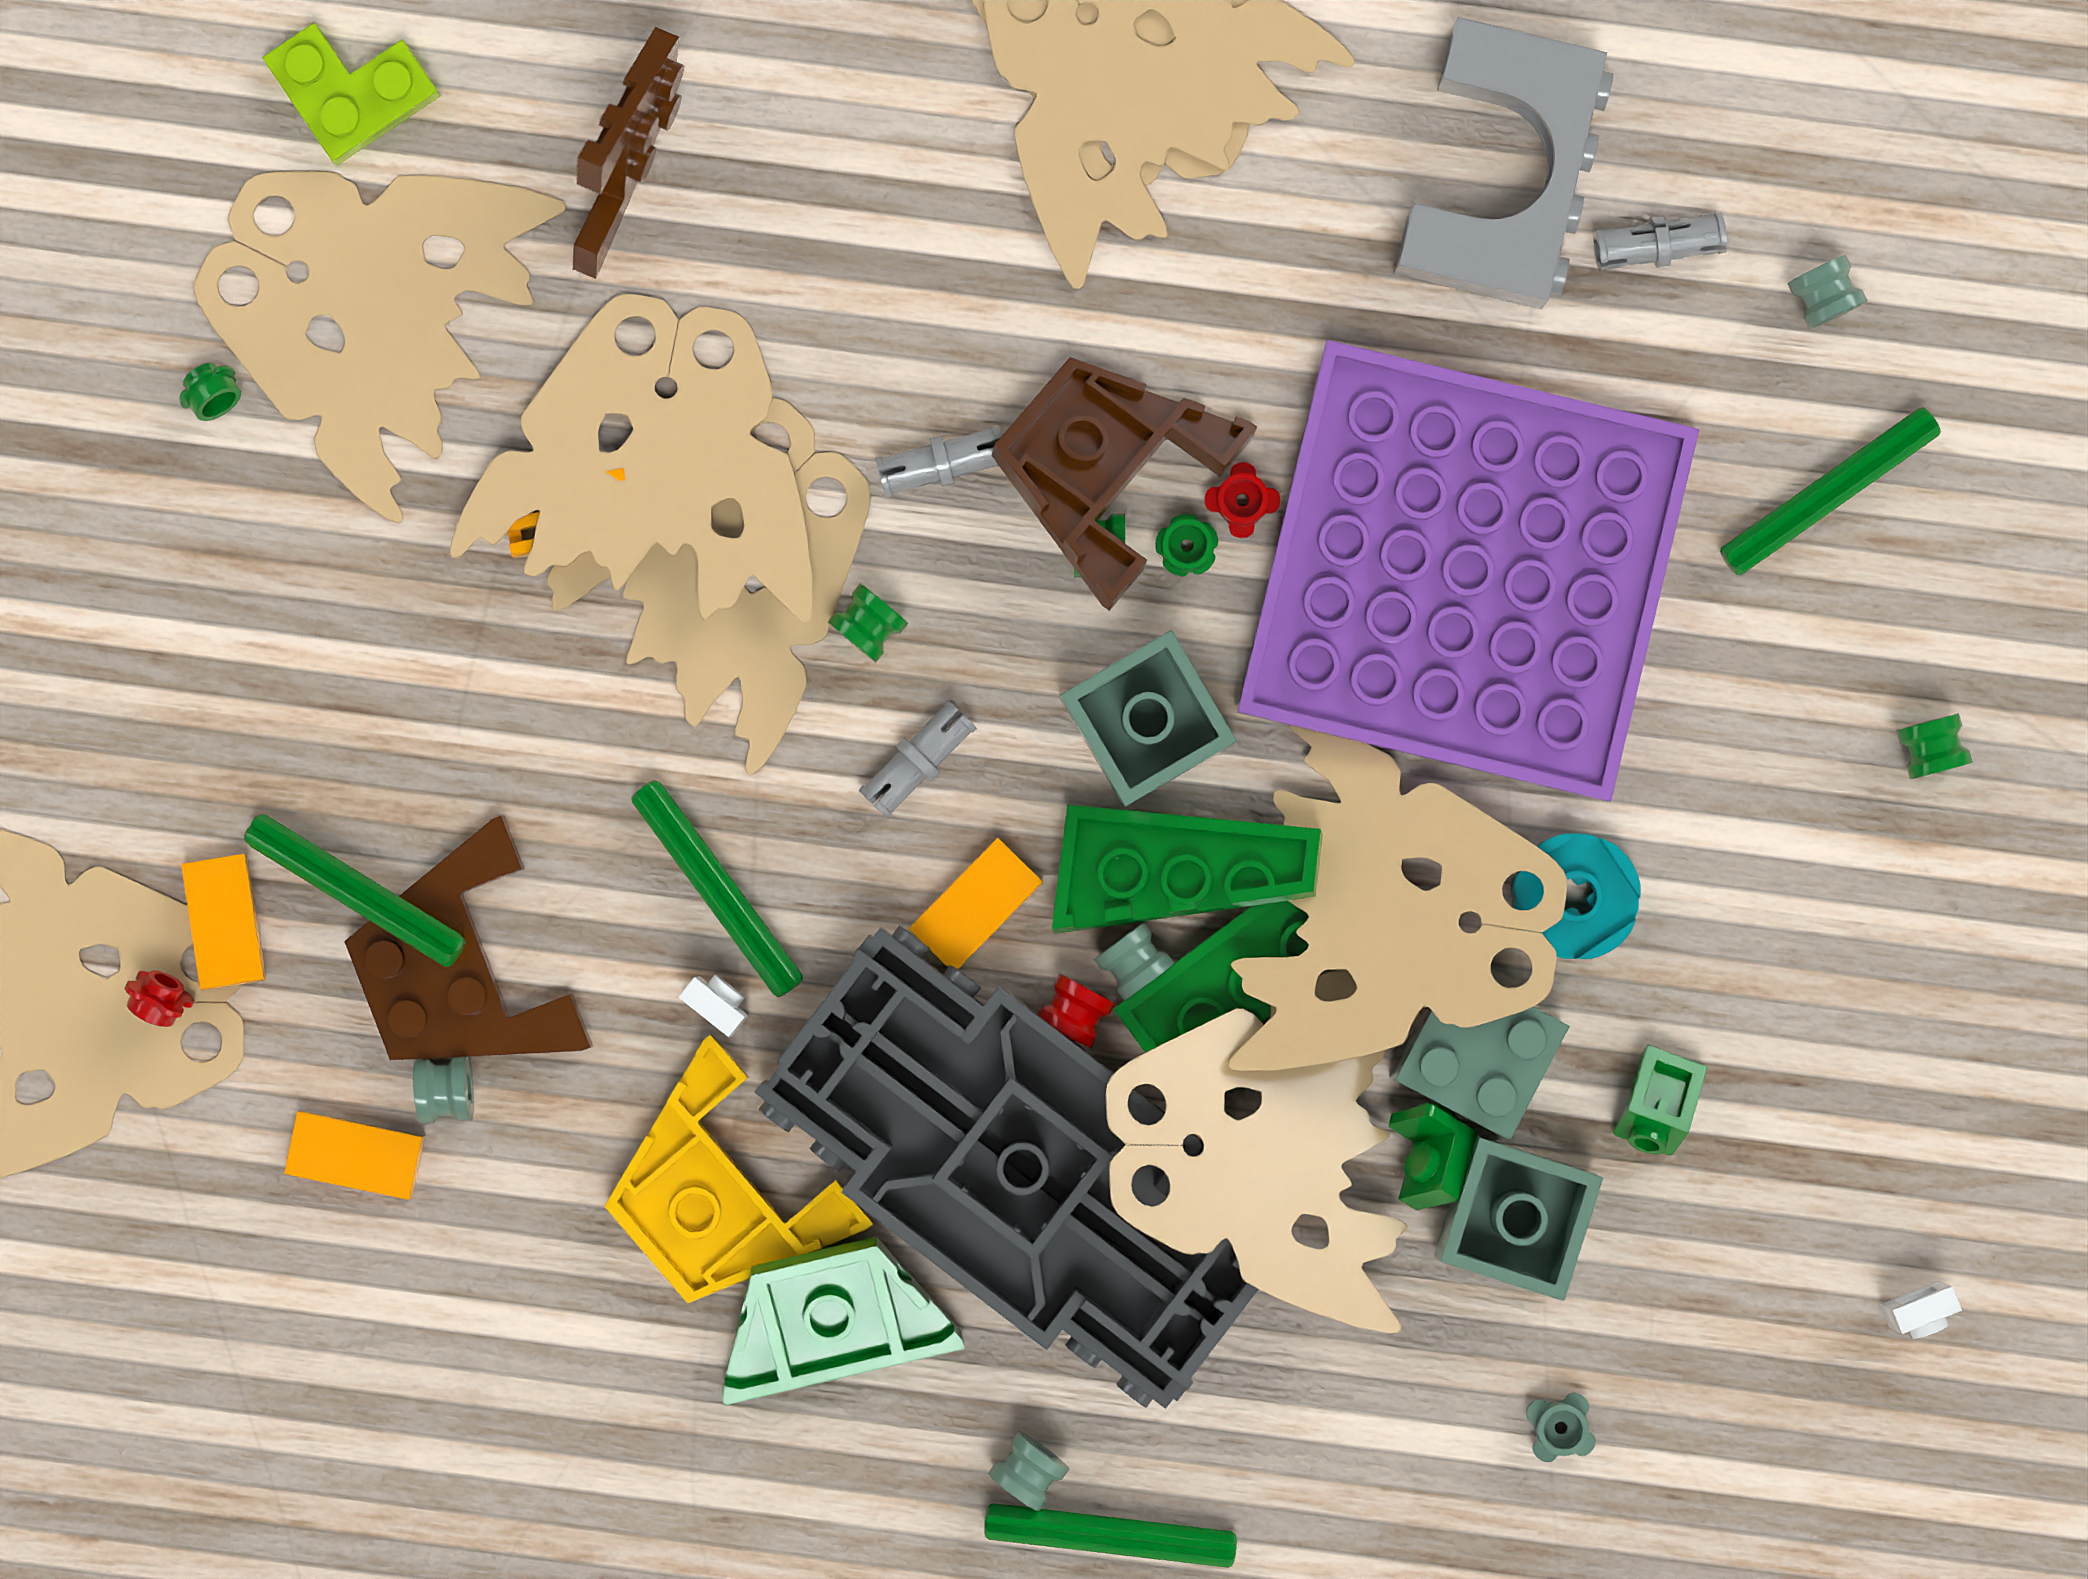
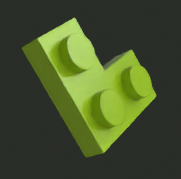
[262,22,441,166]

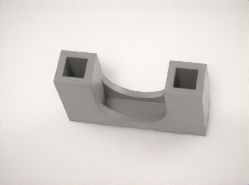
[1394,17,1614,309]

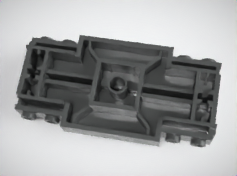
[754,925,1259,1409]

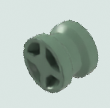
[1788,255,1868,329]
[1094,922,1174,1000]
[413,1056,474,1124]
[988,1431,1069,1511]

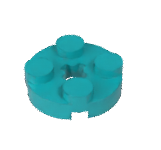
[1511,834,1641,959]

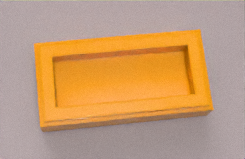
[908,838,1043,969]
[181,853,267,991]
[284,1110,425,1200]

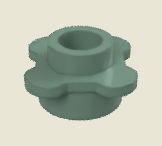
[1526,1393,1596,1462]

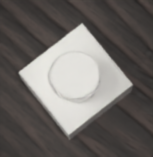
[679,975,749,1037]
[1880,1281,1962,1339]

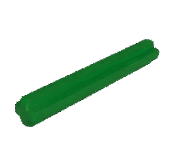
[1720,407,1941,575]
[631,780,803,997]
[244,814,466,967]
[984,1503,1237,1568]

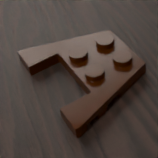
[573,27,685,279]
[991,357,1257,611]
[344,815,593,1060]

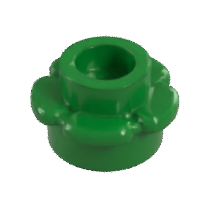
[179,363,241,421]
[1155,514,1218,577]

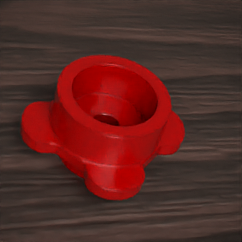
[1204,462,1281,539]
[124,970,195,1027]

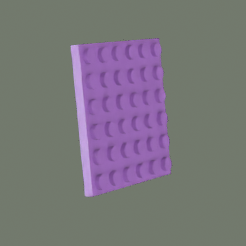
[1237,340,1700,802]

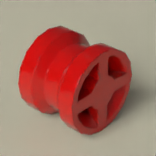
[1037,973,1116,1048]

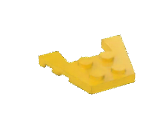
[604,1034,874,1304]

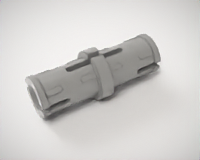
[1593,212,1727,271]
[875,425,1001,497]
[859,700,977,819]

